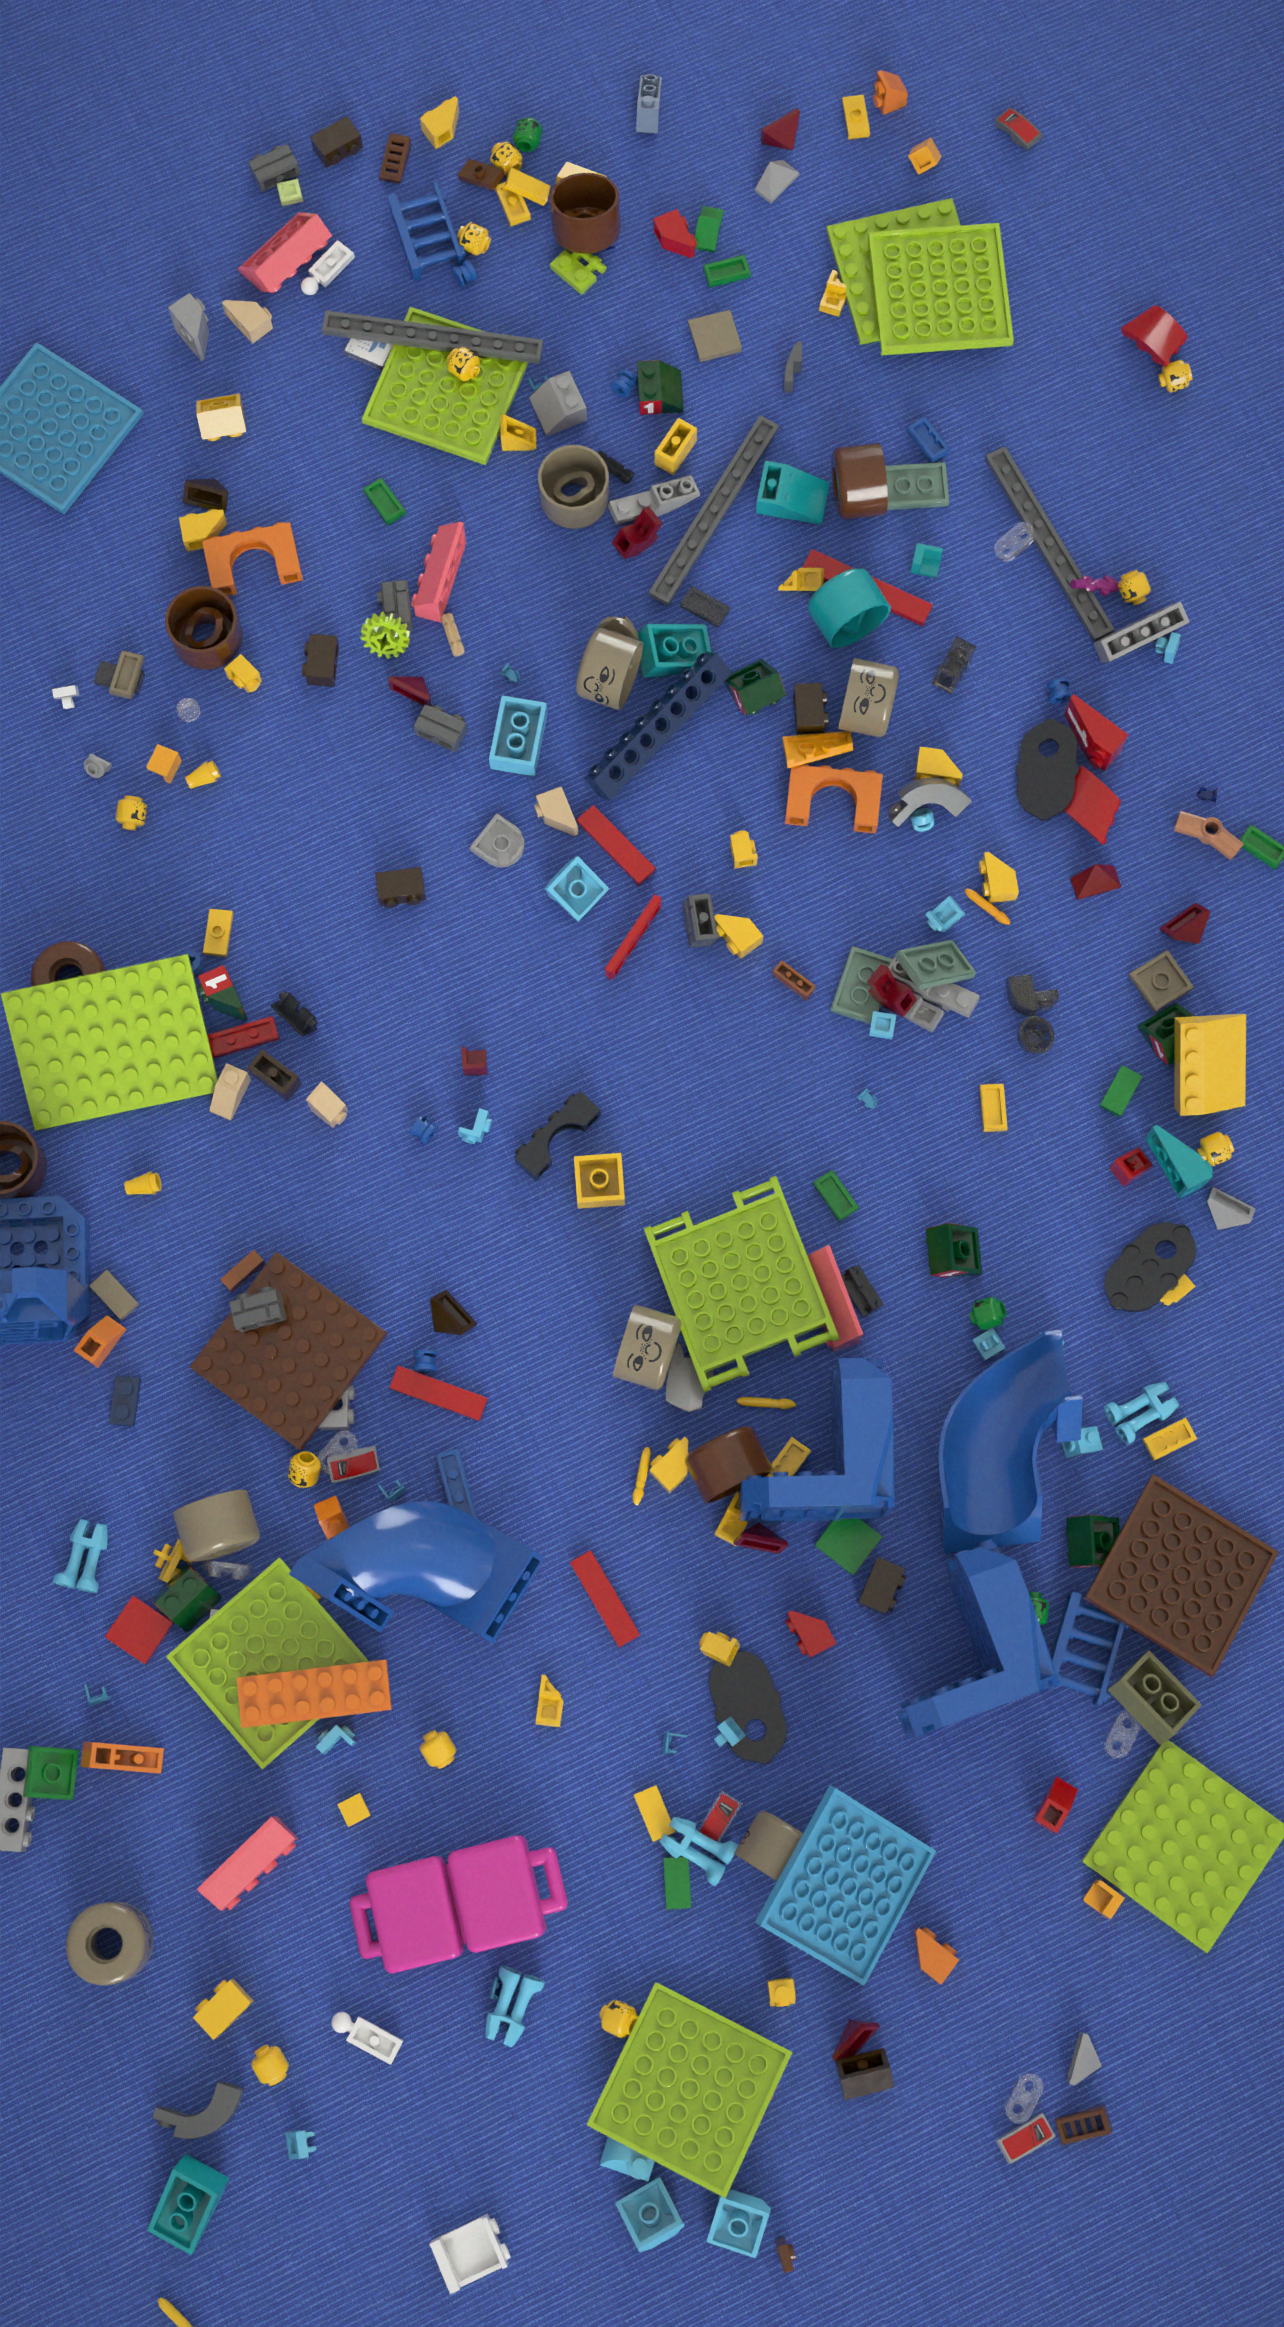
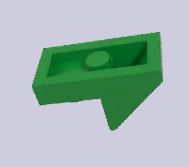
[695,206,724,253]

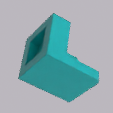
[910,543,943,578]

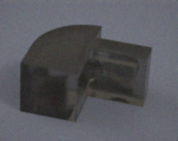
[932,636,977,694]
[1006,974,1059,1017]

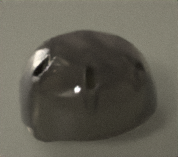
[1017,1016,1055,1054]

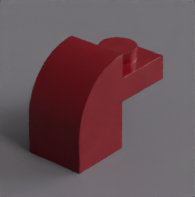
[612,507,663,559]
[867,964,917,1017]

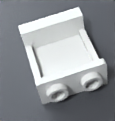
[430,2214,511,2294]

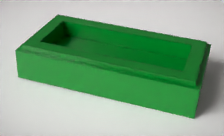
[703,255,751,288]
[363,478,406,526]
[1240,825,1284,870]
[1099,1065,1143,1117]
[813,1170,859,1222]
[663,1857,691,1910]

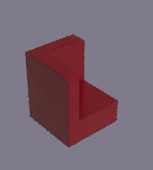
[461,1046,488,1076]

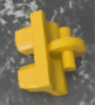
[153,1539,192,1583]

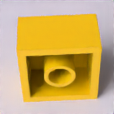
[574,1153,625,1209]

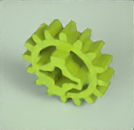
[360,612,410,659]

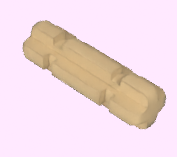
[441,613,464,657]

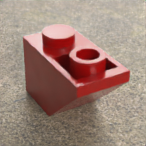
[653,209,697,258]
[785,1611,837,1658]
[1032,1776,1078,1833]

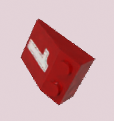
[1064,694,1128,772]

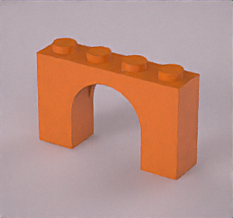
[202,522,303,596]
[785,764,883,834]

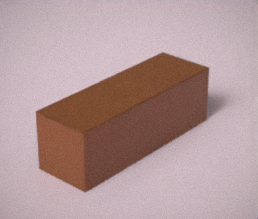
[772,960,816,1001]
[220,1250,265,1292]

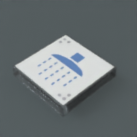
[343,338,394,371]

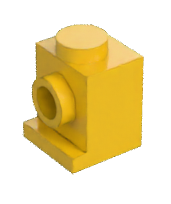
[224,654,262,693]
[730,830,758,869]
[699,1632,740,1667]
[767,1977,796,2007]

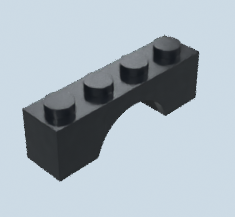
[515,1091,601,1181]

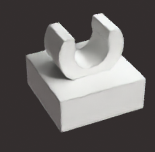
[52,685,79,709]

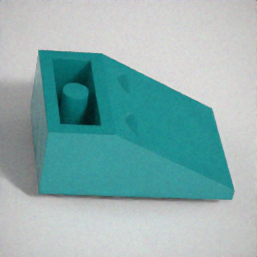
[756,461,830,525]

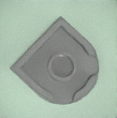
[469,813,525,867]

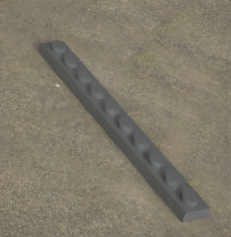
[322,310,543,364]
[649,415,779,606]
[985,446,1115,642]

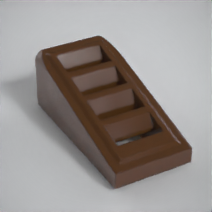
[379,133,412,184]
[1055,2105,1113,2145]

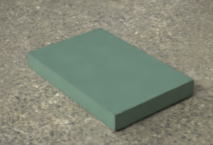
[885,462,950,510]
[895,940,976,990]
[830,946,893,1024]

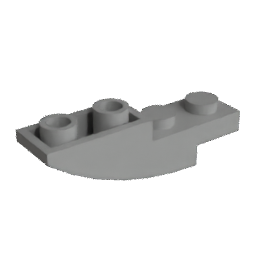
[608,475,700,525]
[888,957,980,1018]

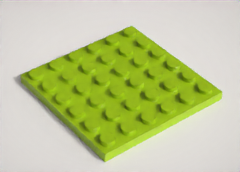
[826,198,961,345]
[868,223,1014,355]
[362,307,529,465]
[166,1557,369,1769]
[1081,1740,1284,1953]
[587,1982,792,2199]

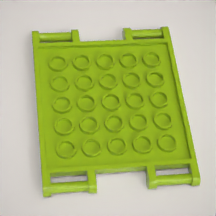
[644,1176,840,1392]

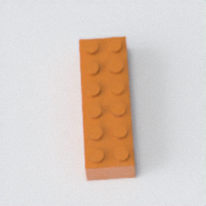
[237,1659,392,1728]

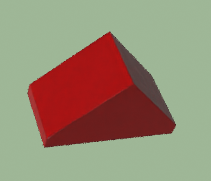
[1109,1147,1153,1187]

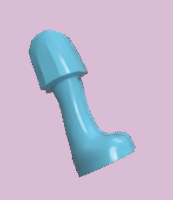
[1104,1382,1180,1445]
[52,1519,108,1593]
[659,1817,738,1886]
[485,1965,545,2048]

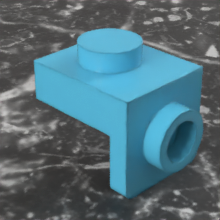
[925,896,965,932]
[458,1108,492,1144]
[1062,1426,1103,1458]
[316,1725,356,1754]

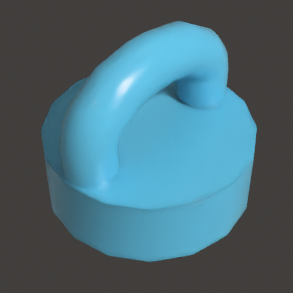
[910,808,934,832]

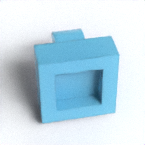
[1155,632,1181,664]
[869,1011,896,1040]
[971,1328,1005,1361]
[714,1716,746,1747]
[285,2130,316,2159]

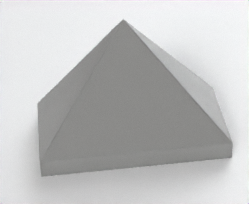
[755,160,799,204]
[1207,1187,1255,1230]
[1066,2031,1102,2086]

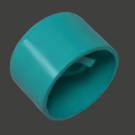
[808,568,891,649]

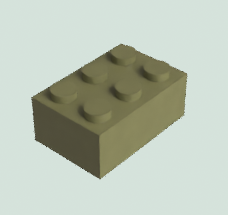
[1108,1650,1202,1745]

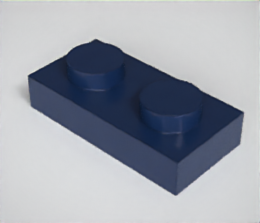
[109,1376,141,1427]

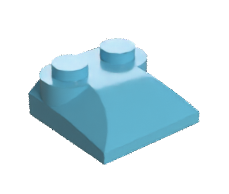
[545,856,609,922]
[600,2137,655,2181]
[615,2177,685,2252]
[707,2190,771,2258]

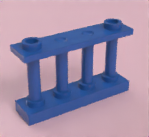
[387,181,466,281]
[1046,1591,1129,1706]

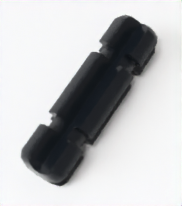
[598,451,634,484]

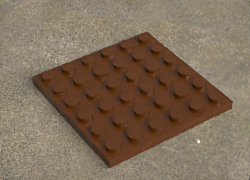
[190,1252,388,1451]
[1084,1474,1279,1678]

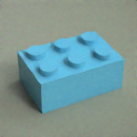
[489,696,548,776]

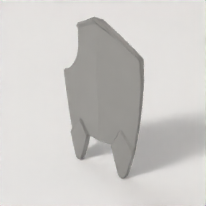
[666,1343,714,1412]

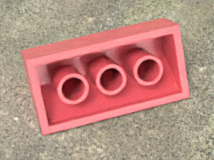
[238,212,332,293]
[411,522,466,622]
[808,1245,864,1352]
[197,1816,298,1911]

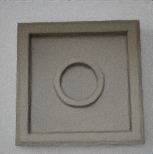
[688,310,742,362]
[1128,950,1194,1013]

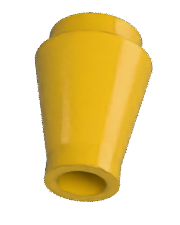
[185,760,221,789]
[124,1171,162,1195]

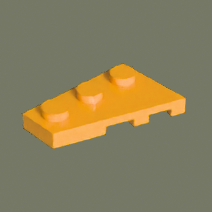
[782,731,853,768]

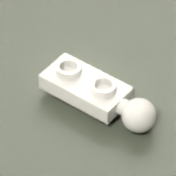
[301,240,355,295]
[331,2012,404,2065]

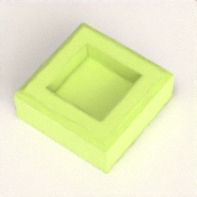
[277,179,303,206]

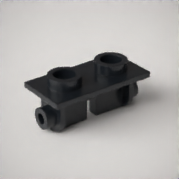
[270,991,318,1037]
[841,1265,884,1317]

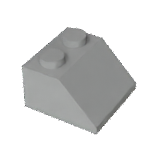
[168,293,209,361]
[529,371,587,437]

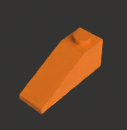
[80,1742,164,1774]

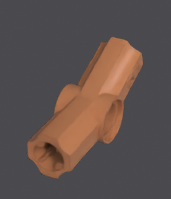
[1174,811,1244,861]

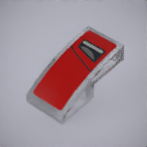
[697,1790,743,1842]

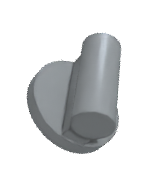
[84,754,112,778]

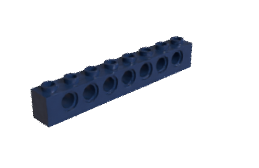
[584,652,732,800]

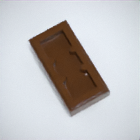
[458,159,505,191]
[775,2236,796,2273]

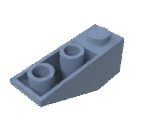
[636,74,662,133]

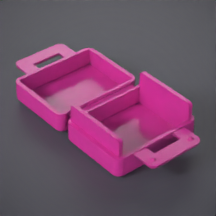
[349,1835,568,1973]

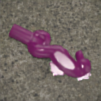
[1070,575,1118,596]

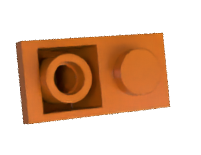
[873,70,908,115]
[73,1316,127,1368]
[314,1495,350,1540]
[914,1927,959,1985]

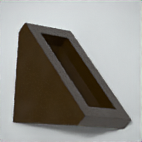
[183,479,229,513]
[430,1290,477,1335]

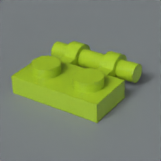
[550,250,607,295]

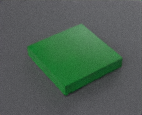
[814,1519,883,1575]
[23,1746,79,1800]

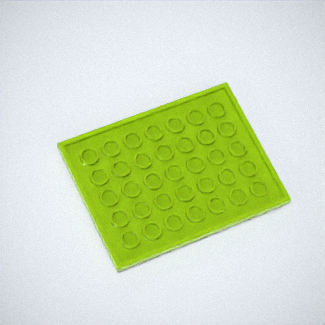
[1,954,218,1131]

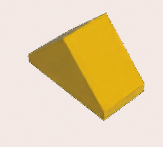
[500,414,536,451]

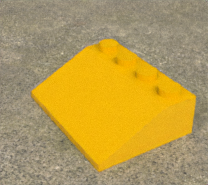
[1174,1013,1246,1116]

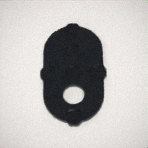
[1016,719,1079,821]
[1105,1223,1196,1312]
[709,1651,786,1764]

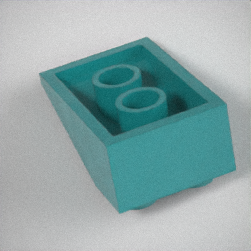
[638,624,711,677]
[1145,1125,1213,1199]
[147,2154,230,2255]

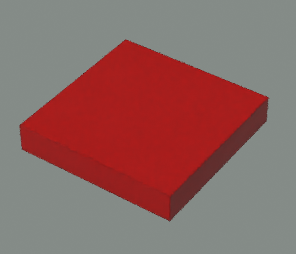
[105,1596,174,1665]

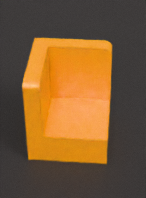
[908,137,941,175]
[146,744,182,784]
[1083,1879,1125,1919]

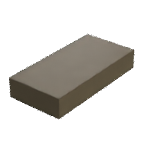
[109,650,145,700]
[89,1270,139,1321]

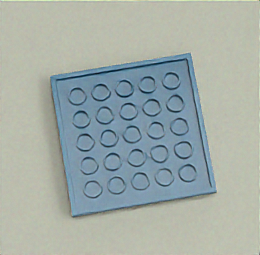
[0,342,144,514]
[755,1785,936,1986]

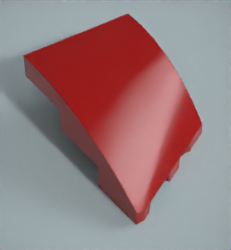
[1121,305,1188,367]
[1064,766,1121,845]

